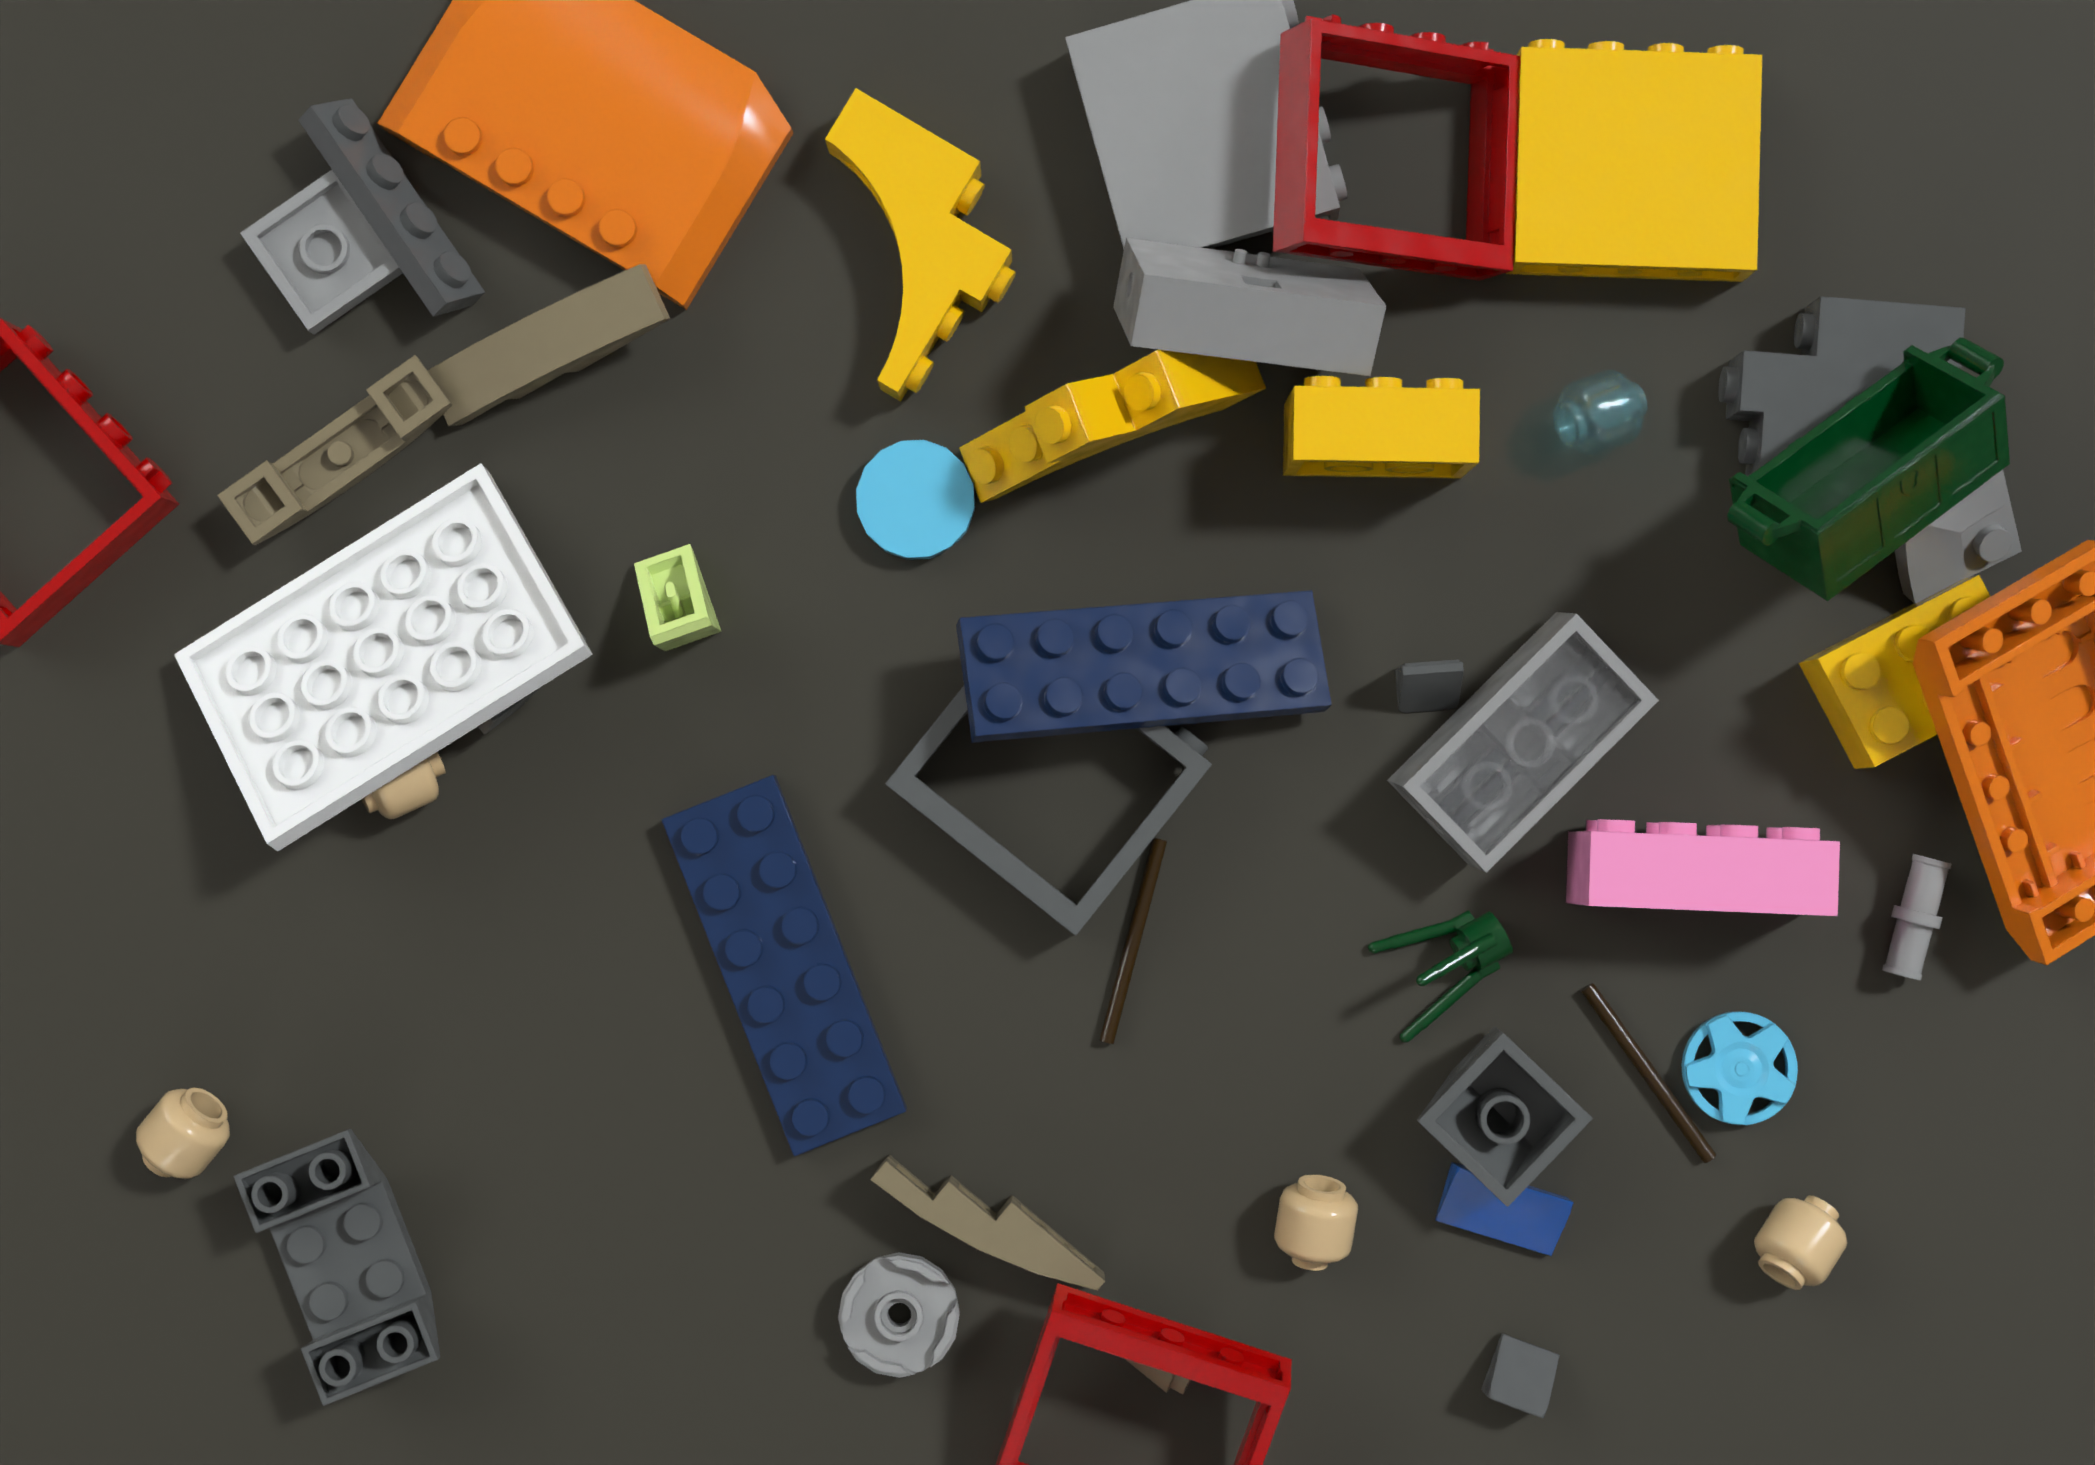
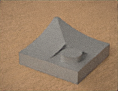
[1895,470,2022,604]

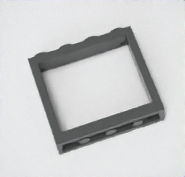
[885,686,1212,936]

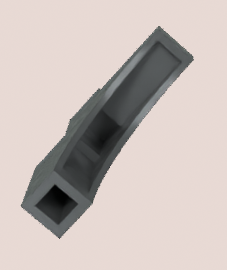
[1718,296,1966,476]

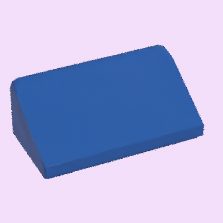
[1435,1162,1574,1256]

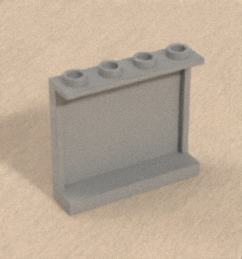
[1065,0,1348,249]

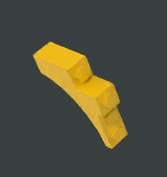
[825,88,1016,402]
[959,350,1266,503]

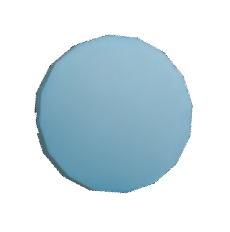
[856,440,975,560]

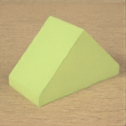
[634,544,722,651]

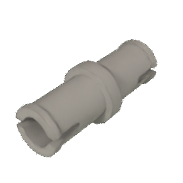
[1882,854,1952,980]

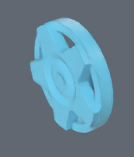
[1681,1011,1798,1125]

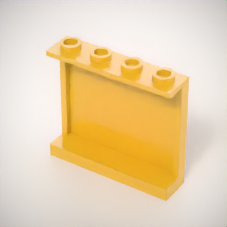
[1506,39,1762,282]

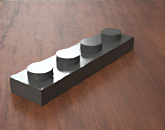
[298,98,485,317]

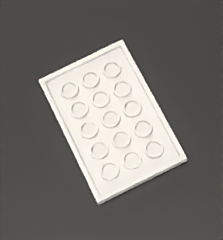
[174,463,593,851]

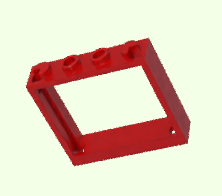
[1273,14,1520,281]
[0,318,179,648]
[996,1283,1292,1465]

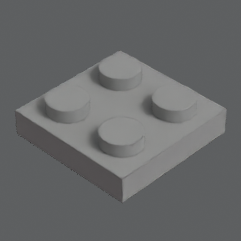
[240,170,403,334]

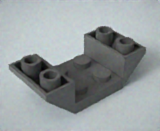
[233,1129,440,1406]

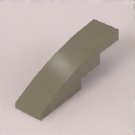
[427,264,670,426]
[870,1154,1105,1291]

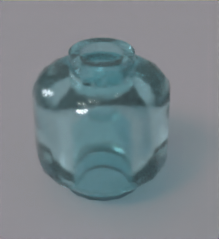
[1553,369,1647,456]

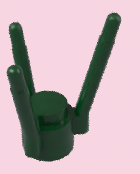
[1368,910,1513,1043]

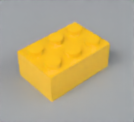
[1283,376,1480,479]
[1799,575,1991,769]

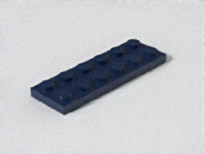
[956,590,1332,743]
[661,775,907,1156]

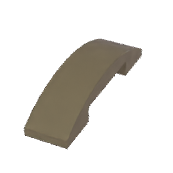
[217,355,452,545]

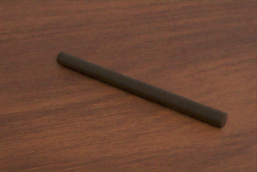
[1099,838,1167,1044]
[1581,983,1716,1163]

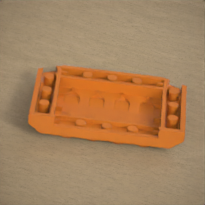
[377,0,793,310]
[1912,540,2095,966]

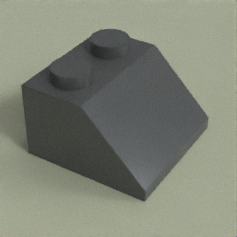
[1417,1026,1593,1207]

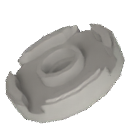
[838,1252,960,1378]

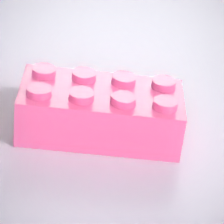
[1566,819,1840,916]

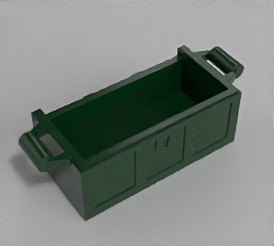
[1727,337,2010,601]

